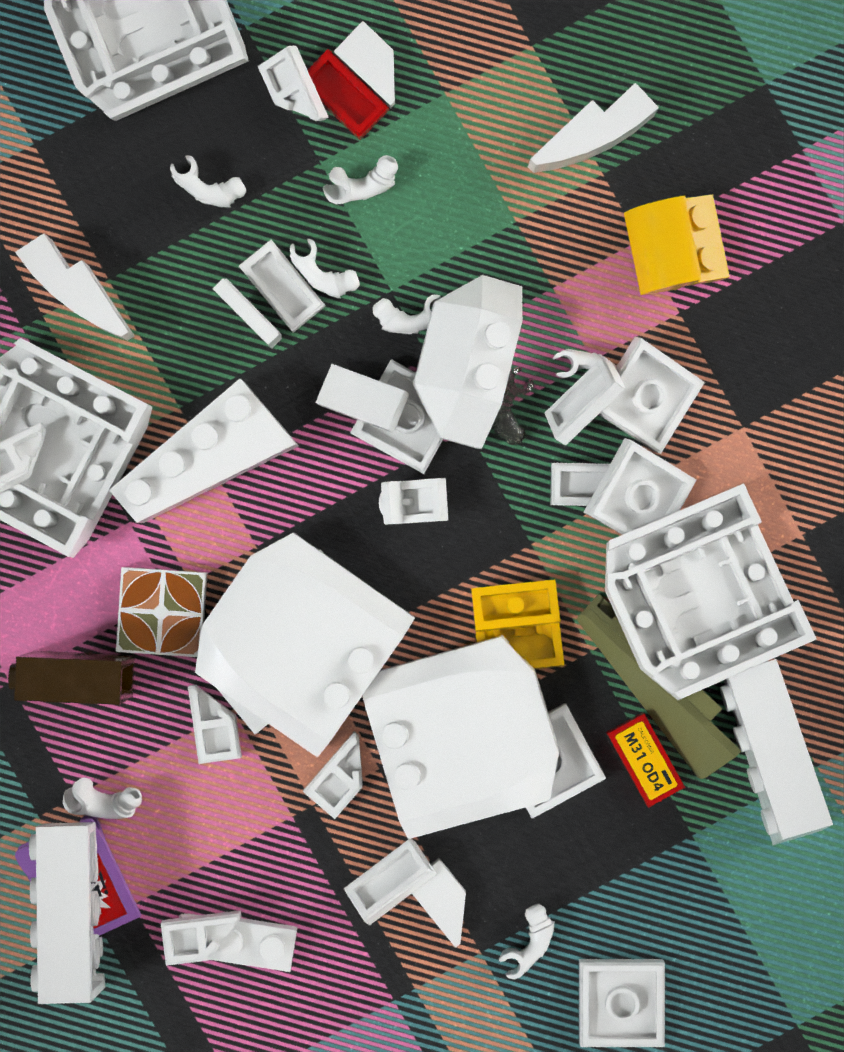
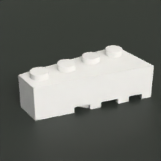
[109,379,299,523]
[720,659,833,845]
[29,822,105,1004]

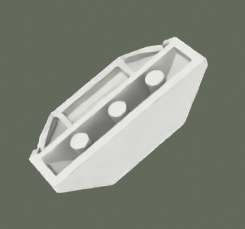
[413,275,523,449]

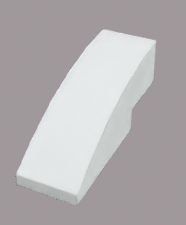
[528,83,659,173]
[15,234,134,341]

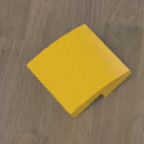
[471,579,564,669]

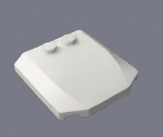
[44,0,249,121]
[0,338,152,558]
[605,483,816,700]
[195,532,415,757]
[362,635,559,839]

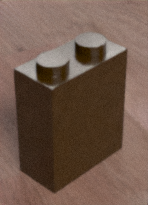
[8,651,135,705]

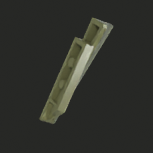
[577,594,741,779]

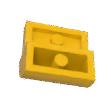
[624,194,730,295]

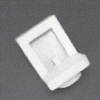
[379,478,448,525]

